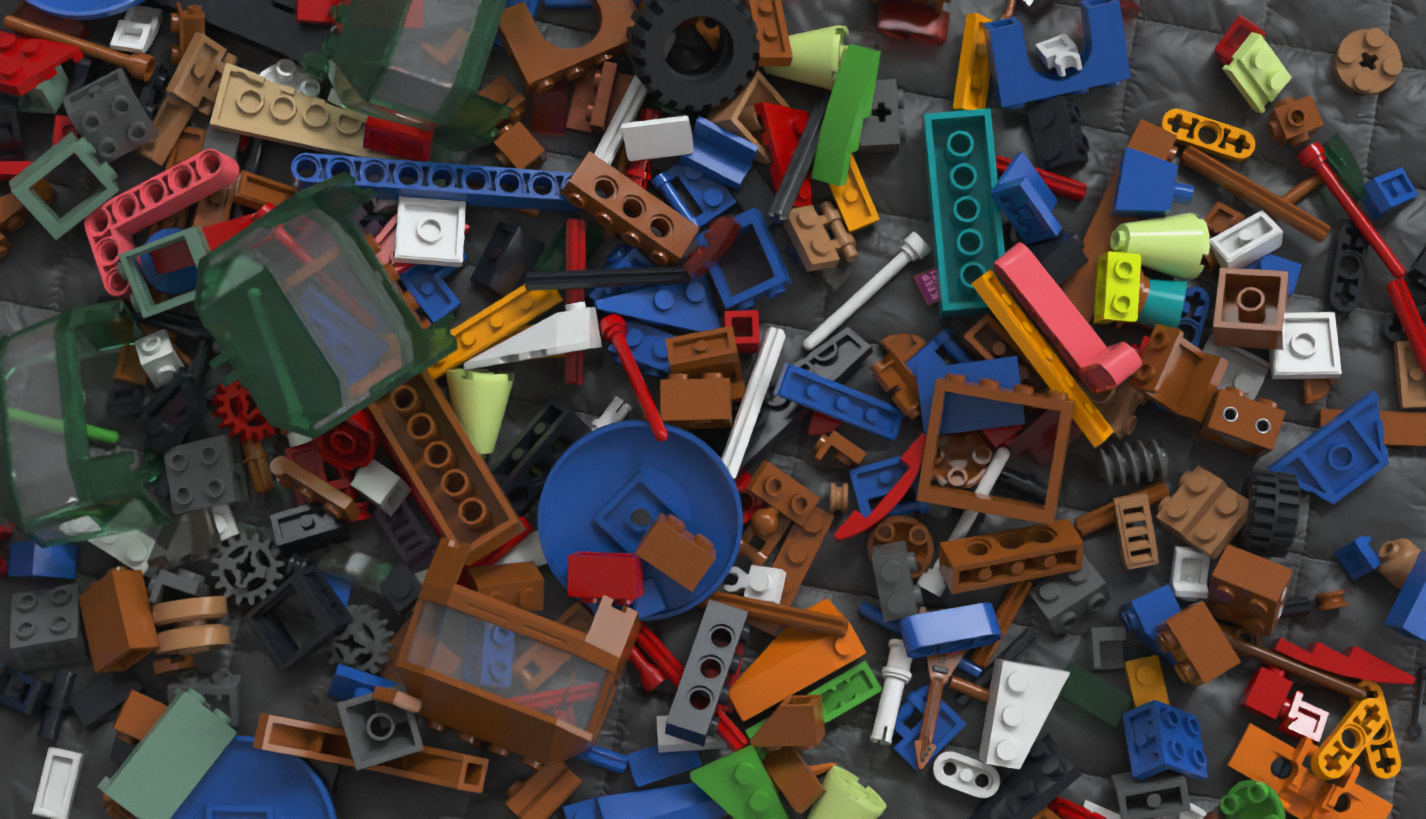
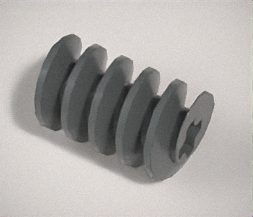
[1095,437,1169,488]

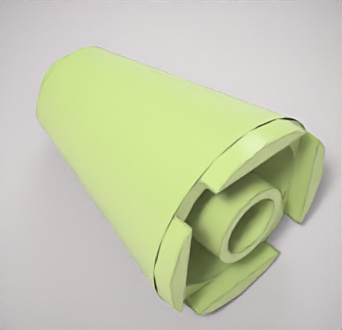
[759,25,849,91]
[1110,213,1210,280]
[446,368,514,460]
[807,765,887,819]

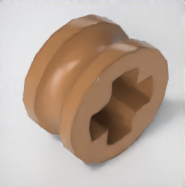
[830,483,848,514]

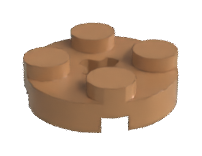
[1333,28,1403,96]

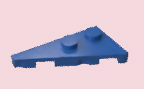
[593,274,721,333]

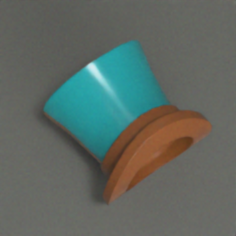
[1115,269,1187,331]

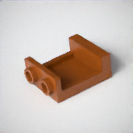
[1129,324,1229,423]
[665,326,746,403]

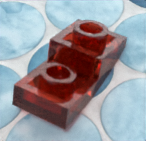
[876,0,950,46]
[682,216,742,279]

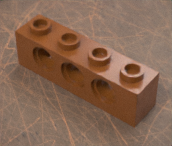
[560,151,700,267]
[939,519,1084,594]

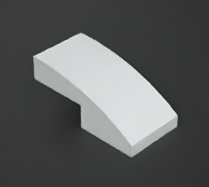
[110,5,163,53]

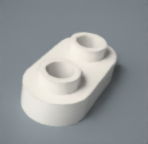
[932,752,1000,798]

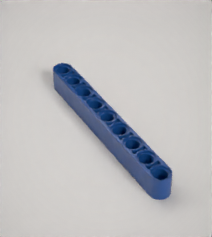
[291,153,584,213]

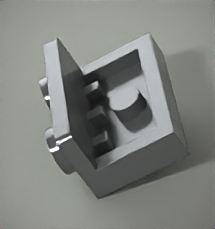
[1028,555,1111,635]
[147,568,213,604]

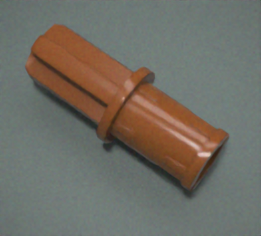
[237,434,274,494]

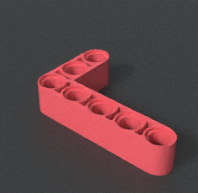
[84,149,239,302]
[992,242,1143,393]

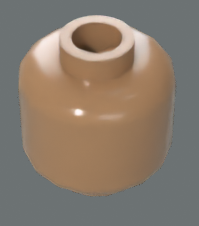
[1377,538,1421,589]

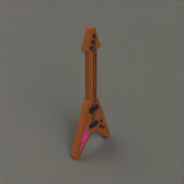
[913,607,967,771]

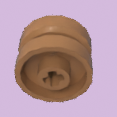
[151,596,232,655]

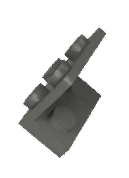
[62,67,159,164]
[164,435,252,515]
[9,583,89,672]

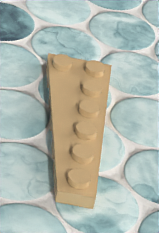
[210,63,410,161]

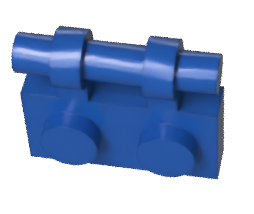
[893,683,966,773]

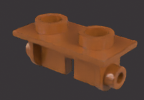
[170,2,205,67]
[870,349,922,421]

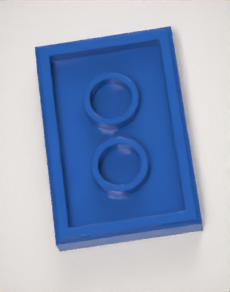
[916,356,1027,436]

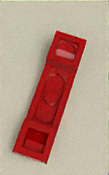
[147,212,283,275]
[833,433,927,543]

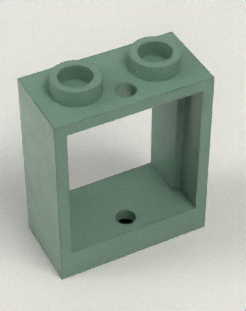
[9,132,119,240]
[117,225,225,318]

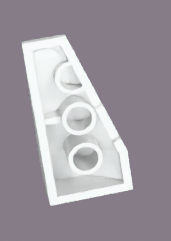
[464,302,602,370]

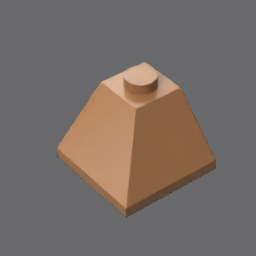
[706,70,791,164]

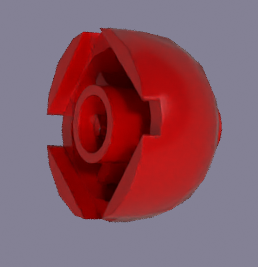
[311,402,382,471]

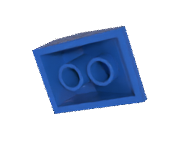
[1120,584,1213,680]

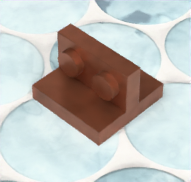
[566,61,638,138]

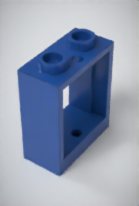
[695,208,793,311]

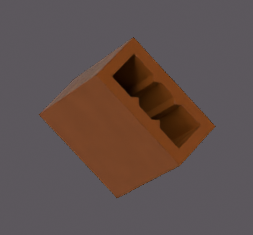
[78,566,160,673]

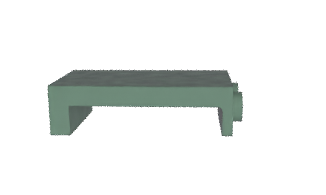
[97,687,237,819]

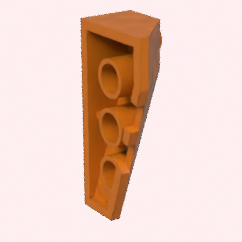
[728,598,867,722]

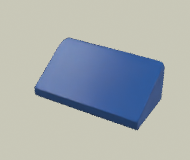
[627,744,702,787]

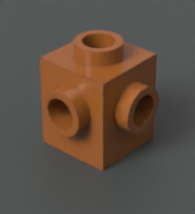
[1267,95,1324,148]

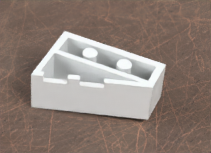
[978,658,1070,769]

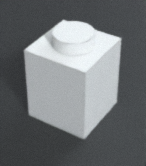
[350,459,412,516]

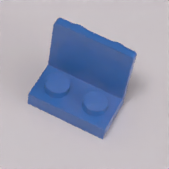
[990,152,1062,245]
[1122,700,1208,781]

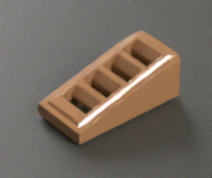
[1113,492,1159,569]

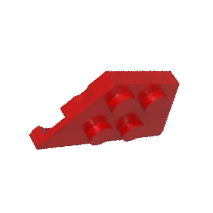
[0,31,84,96]

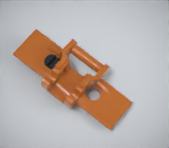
[1227,723,1393,819]

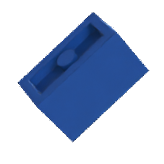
[680,116,759,190]

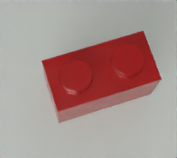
[568,551,644,605]

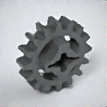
[211,532,287,606]
[324,604,395,675]

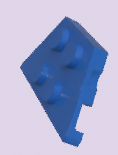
[1266,390,1389,504]

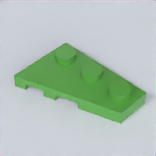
[690,745,791,819]

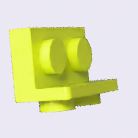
[1093,251,1141,325]

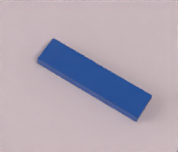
[773,362,904,442]

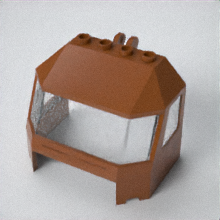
[395,537,642,770]

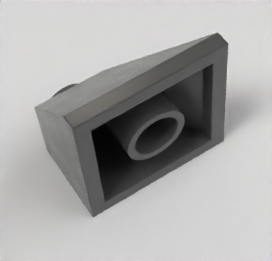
[337,683,424,771]

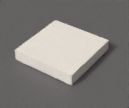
[394,196,466,267]
[1269,312,1342,379]

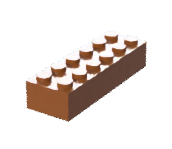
[358,353,526,566]

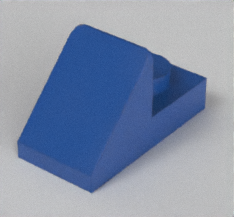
[1358,167,1419,219]

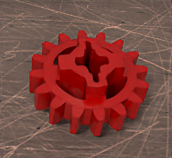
[211,370,286,443]

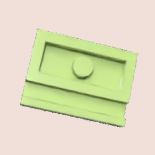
[1222,32,1292,113]

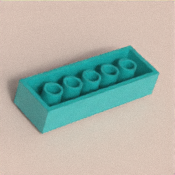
[921,108,1009,318]

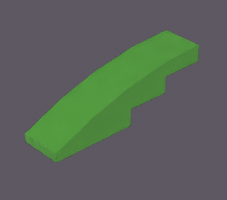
[811,44,881,186]
[743,660,882,761]

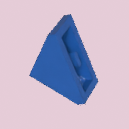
[8,541,79,579]

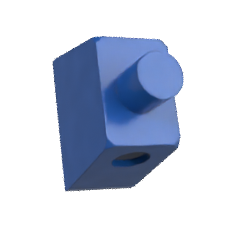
[1111,147,1194,218]

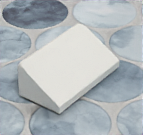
[621,115,694,161]
[1209,210,1283,269]

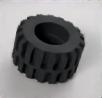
[1236,468,1300,558]

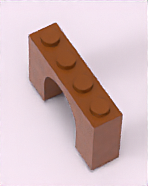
[493,0,638,94]

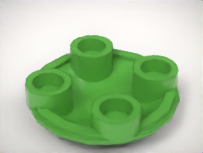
[1220,779,1285,819]

